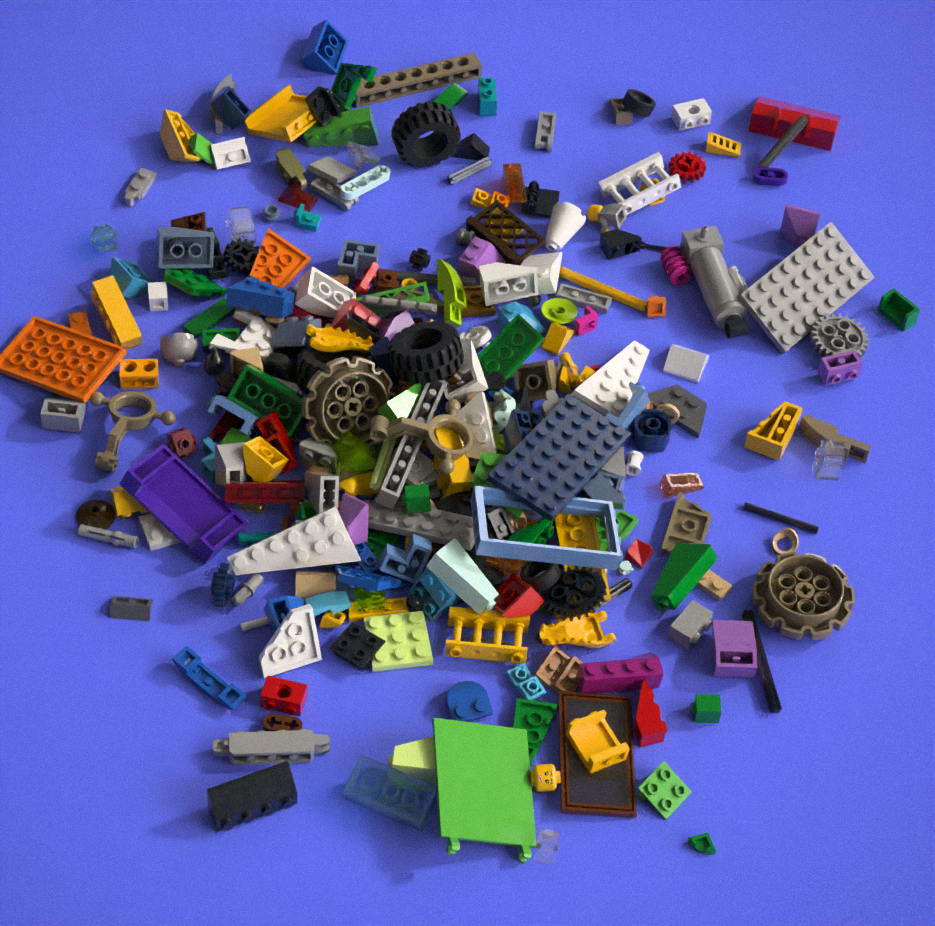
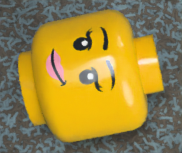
[530,764,561,792]

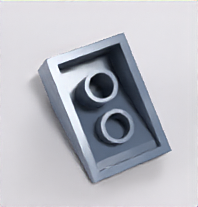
[156,227,214,268]

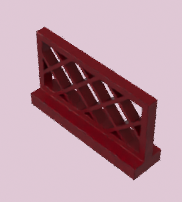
[225,480,304,503]

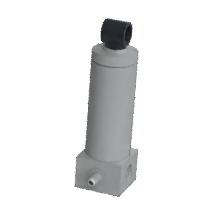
[680,226,748,339]

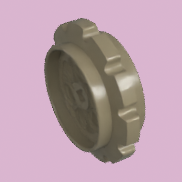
[302,356,396,454]
[752,552,855,640]

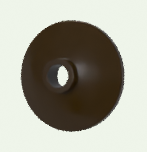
[76,500,116,530]

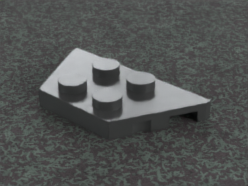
[648,384,707,438]

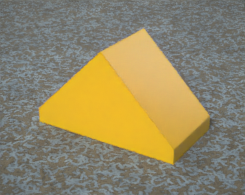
[542,323,575,356]

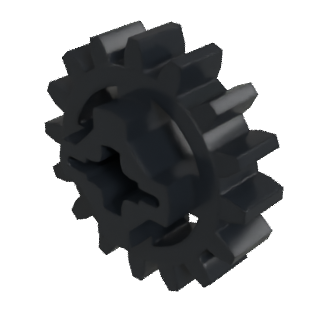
[223,238,259,275]

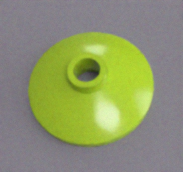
[541,298,578,324]

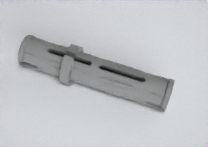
[78,524,139,549]

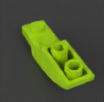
[437,259,467,328]

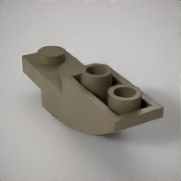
[799,414,872,463]

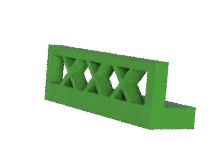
[356,281,431,316]

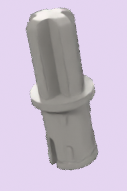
[231,573,264,606]

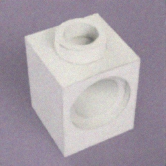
[148,282,168,311]

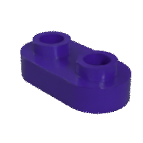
[753,167,788,186]

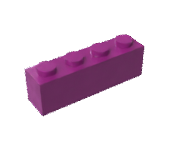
[576,652,664,693]

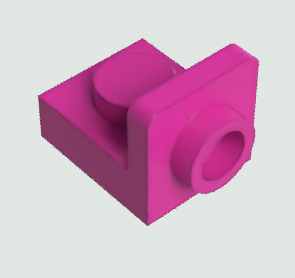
[575,305,599,337]

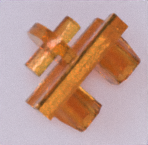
[486,556,527,577]

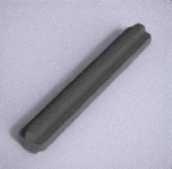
[758,115,808,167]

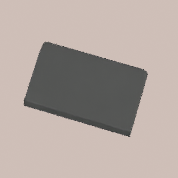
[110,596,153,621]

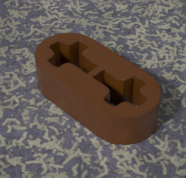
[263,714,302,731]

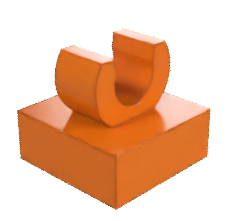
[646,296,666,317]

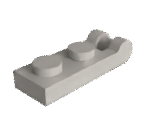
[535,112,557,151]
[310,176,359,212]

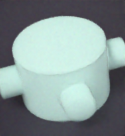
[618,561,634,576]

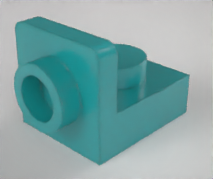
[294,204,321,232]

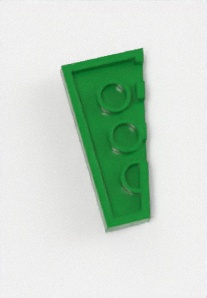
[513,698,558,768]

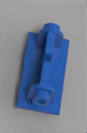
[354,542,379,574]

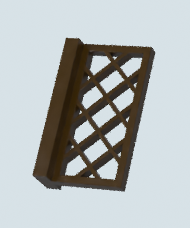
[466,200,546,266]

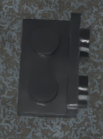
[305,86,343,127]

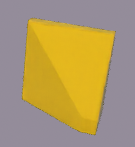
[558,366,571,394]
[319,609,347,628]

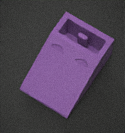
[361,310,415,359]
[712,620,757,678]

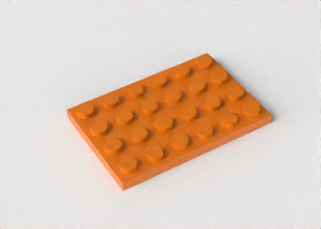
[0,316,127,404]

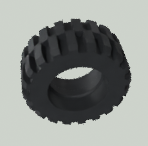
[391,101,461,168]
[388,321,464,385]
[295,346,366,395]

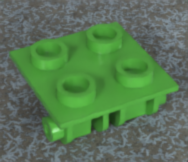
[637,761,692,820]

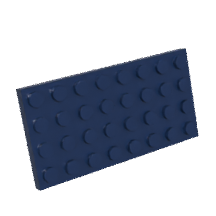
[486,394,632,522]

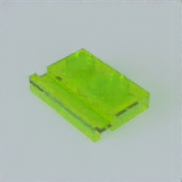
[353,586,387,611]

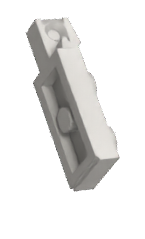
[124,168,157,207]

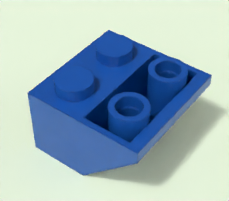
[264,595,305,635]

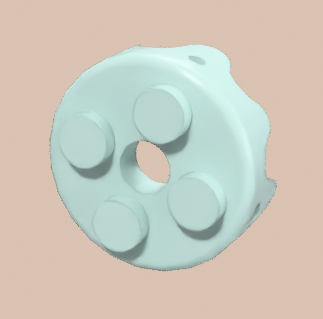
[488,389,516,433]

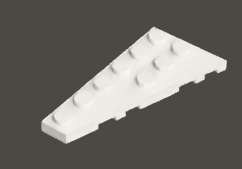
[572,340,650,417]
[227,506,361,575]

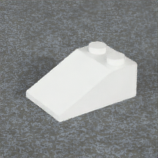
[520,252,562,295]
[479,262,539,306]
[295,267,356,318]

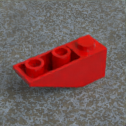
[634,680,667,747]

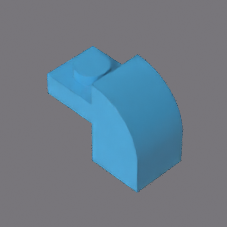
[201,437,218,483]

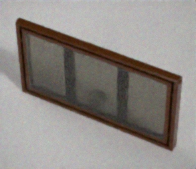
[557,691,637,818]

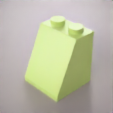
[388,736,437,792]

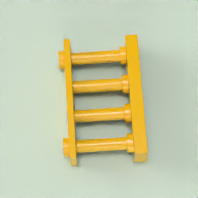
[445,606,530,664]

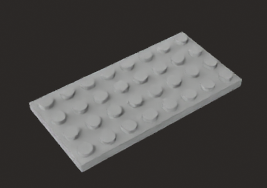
[738,222,875,354]

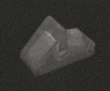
[347,141,380,170]

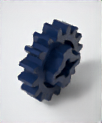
[211,563,235,607]

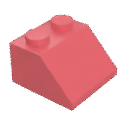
[330,298,382,332]

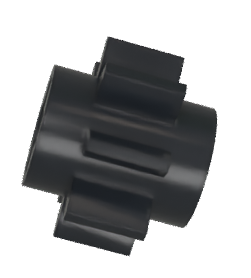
[409,248,431,270]

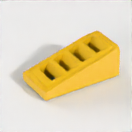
[706,132,741,157]

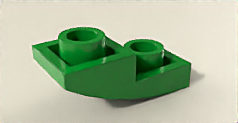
[432,83,468,110]

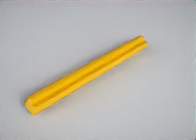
[559,266,647,312]

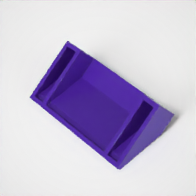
[119,444,248,564]

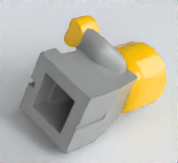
[587,203,627,233]

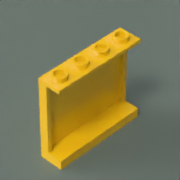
[244,84,316,142]

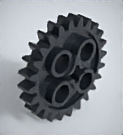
[541,566,607,622]

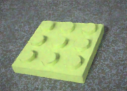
[363,611,433,672]

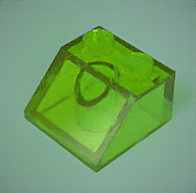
[332,430,379,475]

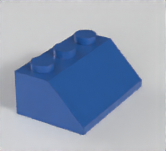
[300,19,349,75]

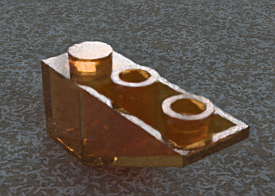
[502,163,527,203]

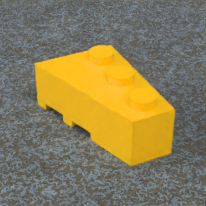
[744,401,802,461]

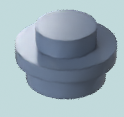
[263,205,281,221]

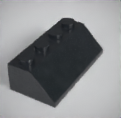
[207,761,297,832]

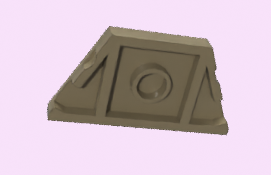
[660,492,712,554]

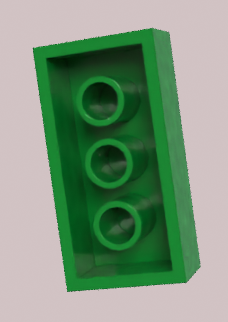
[227,365,307,437]

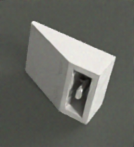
[444,340,488,403]

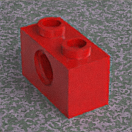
[260,676,308,716]

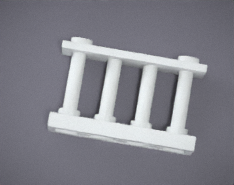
[598,152,681,215]

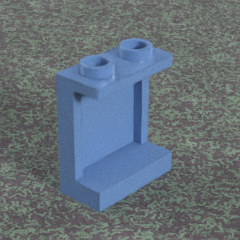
[605,381,650,431]
[207,395,261,435]

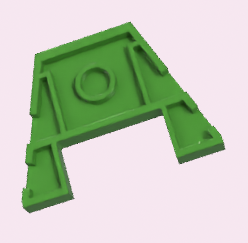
[469,452,523,521]

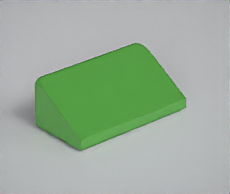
[188,133,215,167]

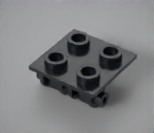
[521,180,560,216]
[329,622,386,670]

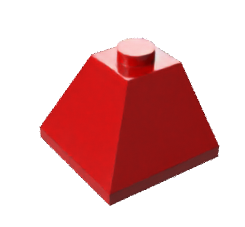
[493,573,544,618]

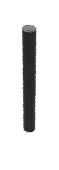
[743,502,819,534]

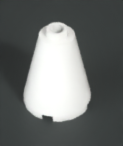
[545,202,586,252]

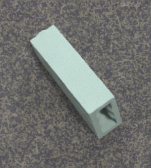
[426,538,499,615]

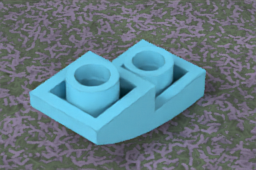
[305,591,352,616]
[506,663,546,700]

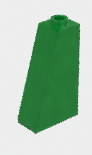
[651,543,717,610]

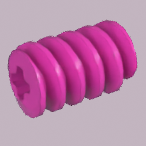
[660,246,691,286]

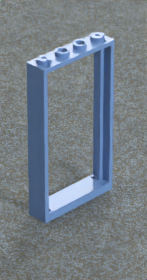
[470,486,623,570]

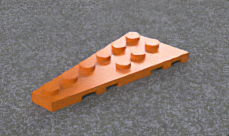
[233,228,311,327]

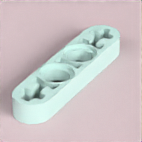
[340,165,391,200]

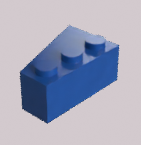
[226,277,294,318]

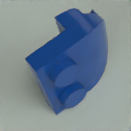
[445,681,493,722]

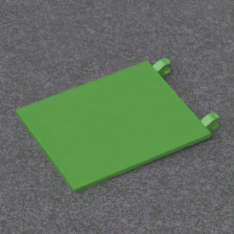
[432,718,537,862]

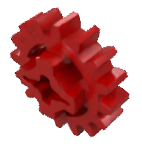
[669,151,706,183]

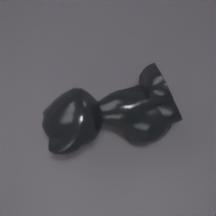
[204,347,239,397]

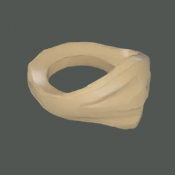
[656,404,680,425]
[772,528,799,555]

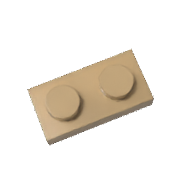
[696,570,732,602]

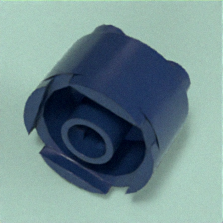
[632,409,672,452]

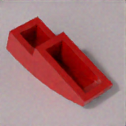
[256,411,299,474]

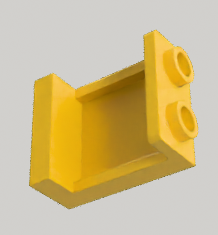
[566,710,630,774]

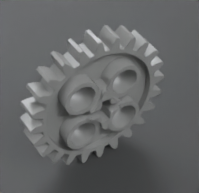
[810,313,869,358]

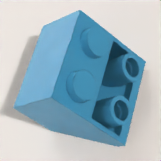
[409,568,461,622]

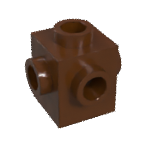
[372,268,399,298]

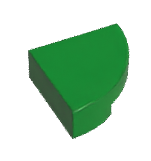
[688,833,716,855]

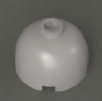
[160,333,198,366]

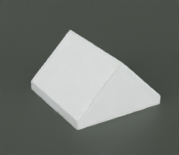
[663,344,709,383]

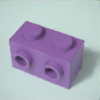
[818,350,862,386]

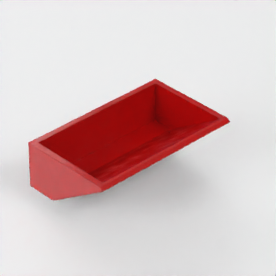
[748,97,841,151]

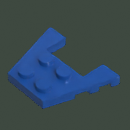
[333,563,409,592]

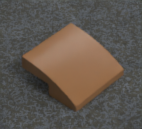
[532,646,583,694]

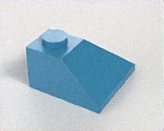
[111,257,153,299]
[497,301,548,335]

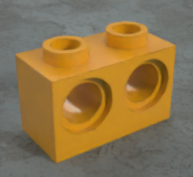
[119,359,159,389]

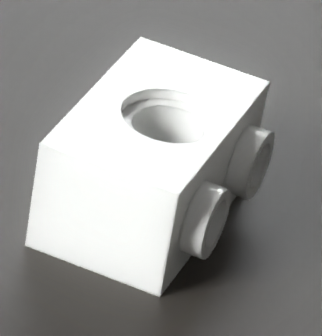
[671,98,712,131]

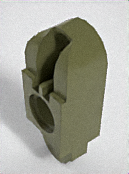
[275,147,307,191]

